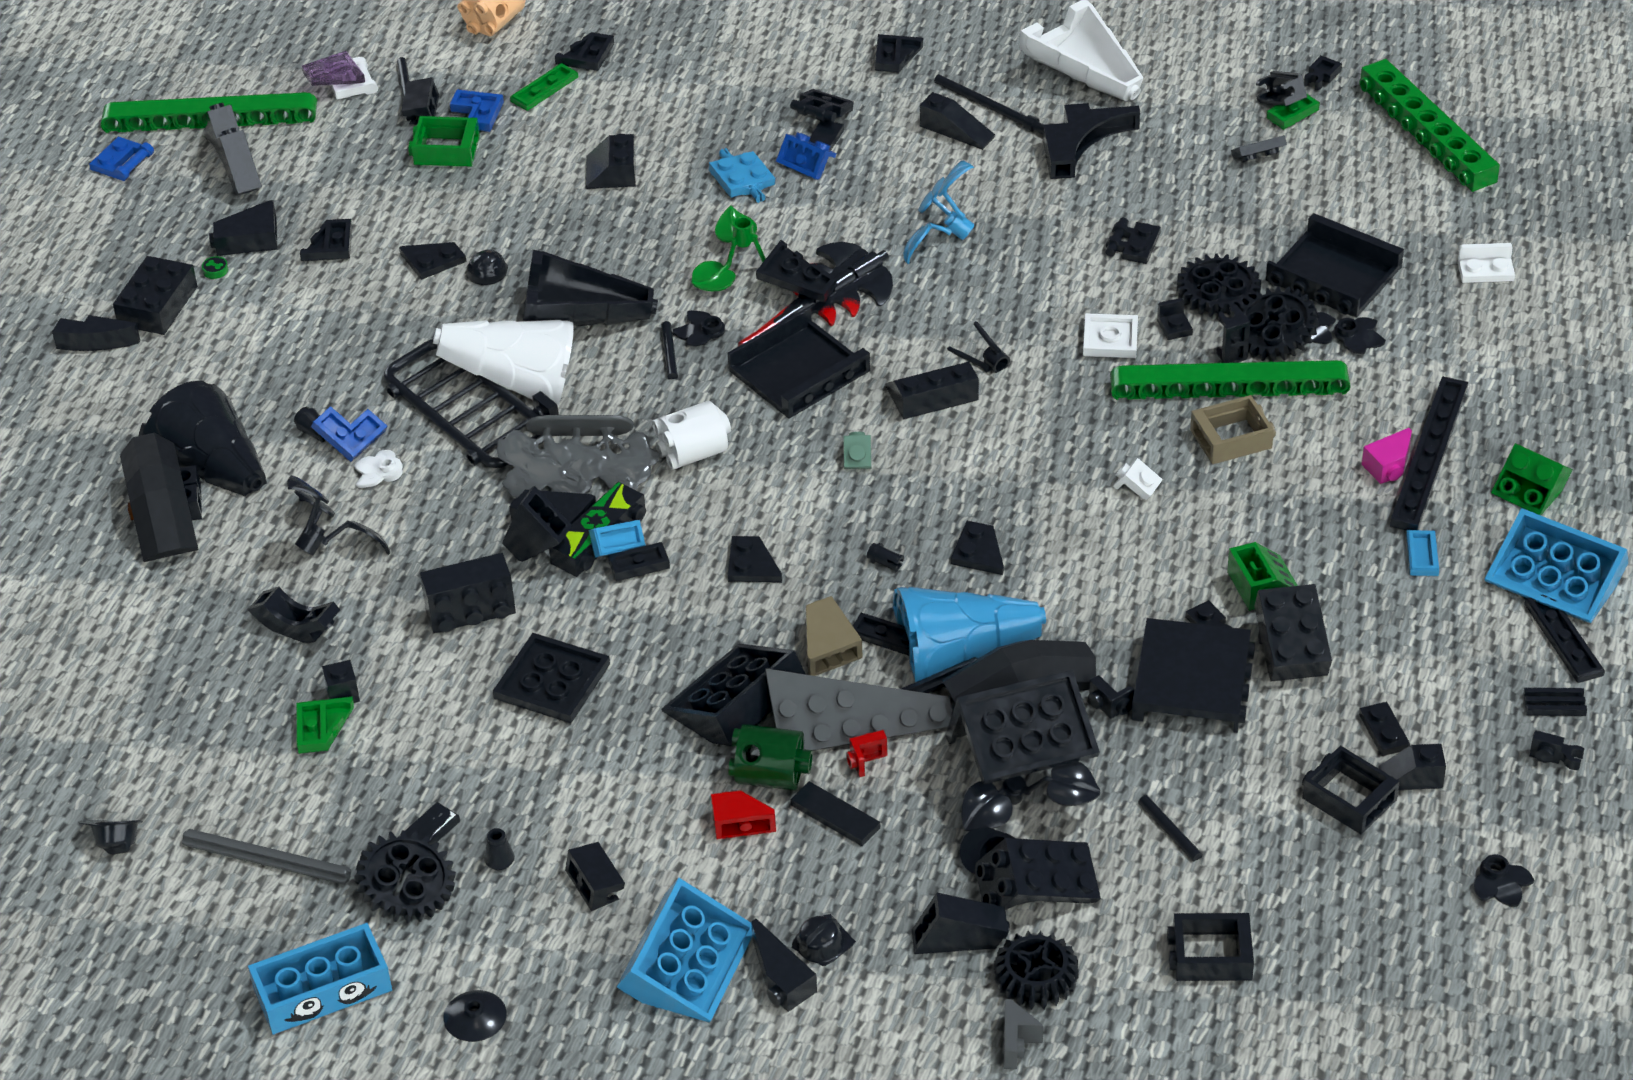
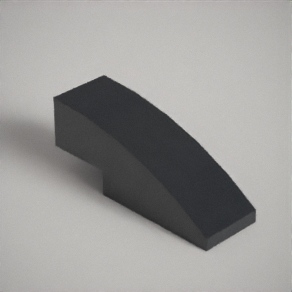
[52,315,141,351]

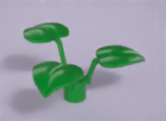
[691,205,766,291]

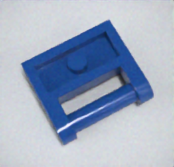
[89,136,154,181]

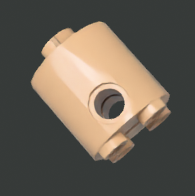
[457,0,526,37]

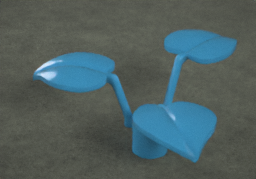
[903,160,974,264]

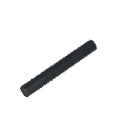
[661,321,678,379]
[1138,795,1203,862]

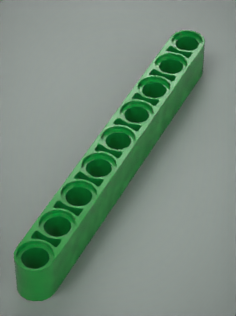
[101,92,317,133]
[1110,360,1351,400]

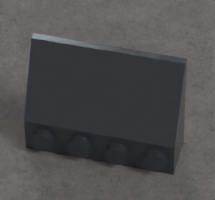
[661,643,806,746]

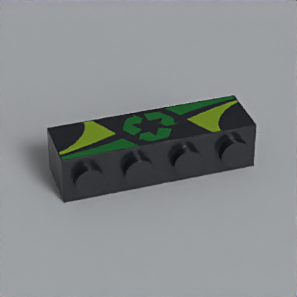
[549,482,646,577]

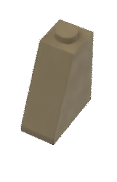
[806,596,863,676]

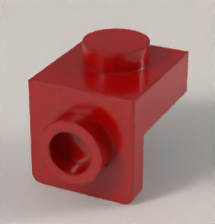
[846,730,888,778]

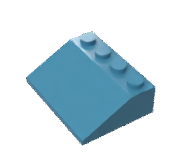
[1485,508,1628,623]
[616,878,752,1023]

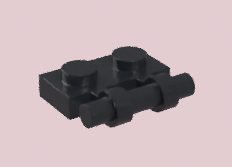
[790,89,854,122]
[1105,217,1161,264]

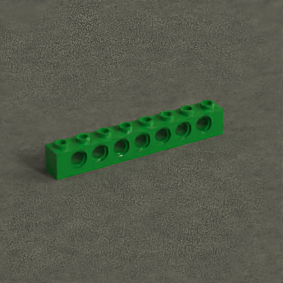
[1359,59,1500,192]

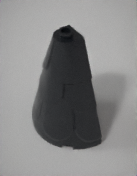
[523,250,658,326]
[138,380,267,496]

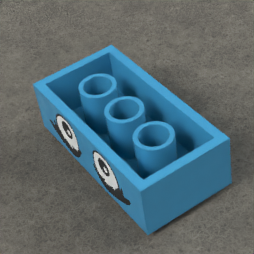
[248,923,393,1035]

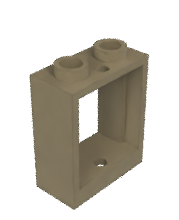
[1190,395,1276,465]

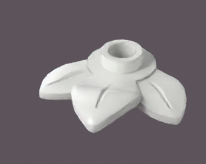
[354,450,403,488]

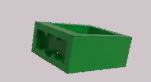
[409,116,480,167]

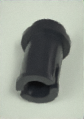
[867,543,904,572]

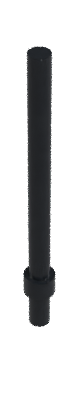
[934,74,1045,135]

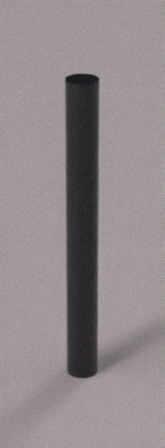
[397,57,416,121]

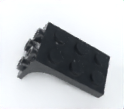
[975,838,1101,910]

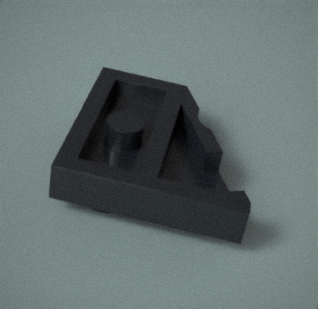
[399,242,467,280]

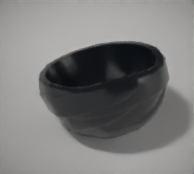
[467,249,508,285]

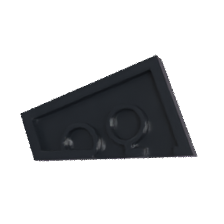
[756,240,837,302]

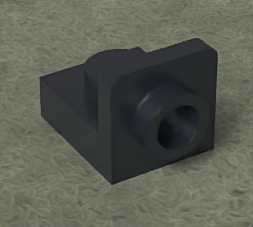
[1157,298,1193,340]

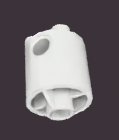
[652,400,731,470]

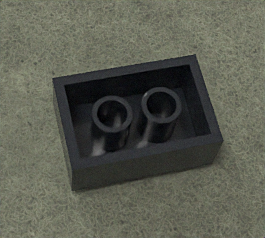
[113,256,198,335]
[420,552,516,634]
[1254,584,1332,682]

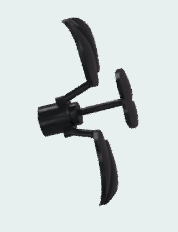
[287,475,390,556]
[961,761,1100,831]

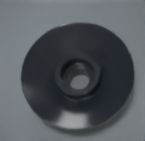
[443,990,507,1042]

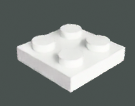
[1083,313,1138,358]

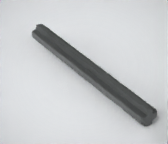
[182,829,351,885]

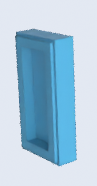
[589,520,646,557]
[1406,530,1439,576]

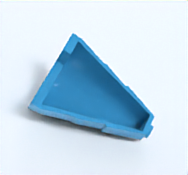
[892,587,1046,682]

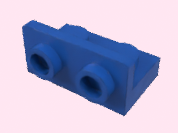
[776,132,837,179]

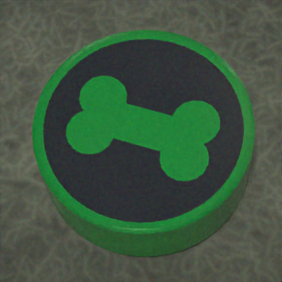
[202,256,228,279]

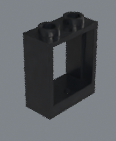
[1302,745,1400,835]
[1167,913,1254,981]

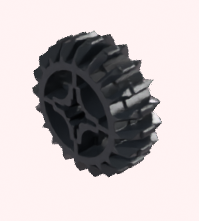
[994,930,1079,1010]

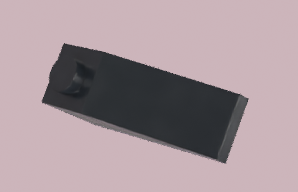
[920,92,995,150]
[751,919,817,1012]

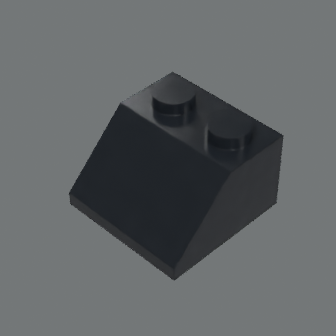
[586,134,636,189]

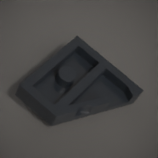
[555,32,614,71]
[875,34,924,72]
[300,219,353,261]
[951,520,1004,575]
[728,536,782,583]

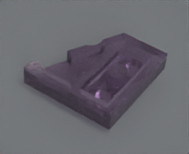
[302,51,365,86]

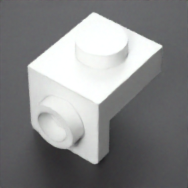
[1113,458,1163,500]

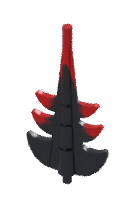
[738,242,893,346]

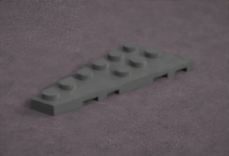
[765,668,952,751]

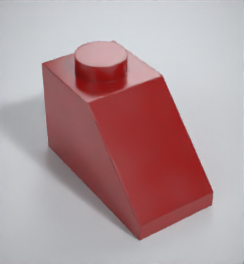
[711,790,776,839]

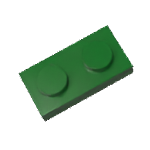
[1267,94,1320,130]

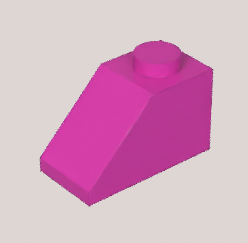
[1362,428,1412,484]

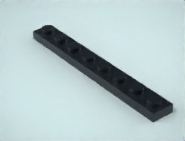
[1390,376,1469,531]

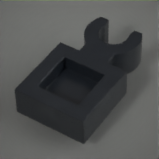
[1304,55,1342,91]
[1185,600,1232,628]

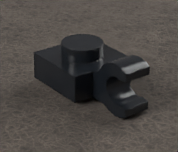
[1529,730,1585,770]

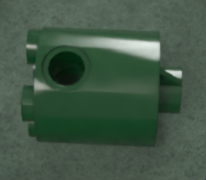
[728,724,813,790]

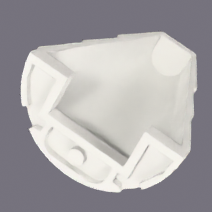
[1019,0,1143,101]
[433,320,573,406]

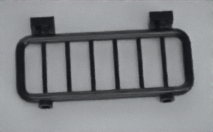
[384,339,559,468]

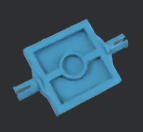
[709,148,776,203]

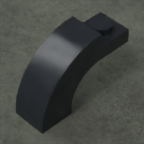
[247,586,340,643]

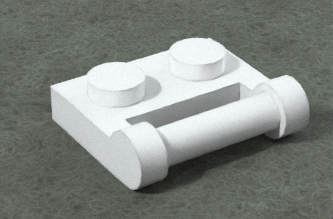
[324,57,378,100]

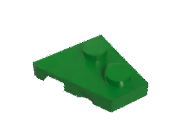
[296,697,354,754]

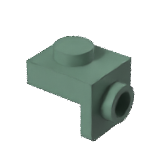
[844,432,872,469]

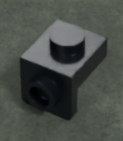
[1088,675,1135,719]

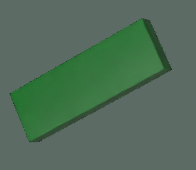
[510,63,578,111]

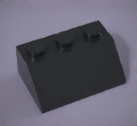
[885,361,979,420]

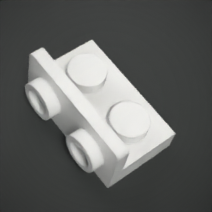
[1458,243,1515,283]

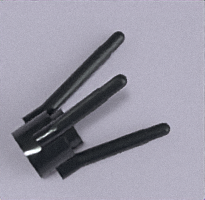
[947,321,1010,373]

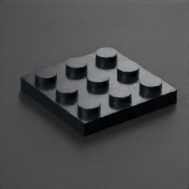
[493,633,610,723]

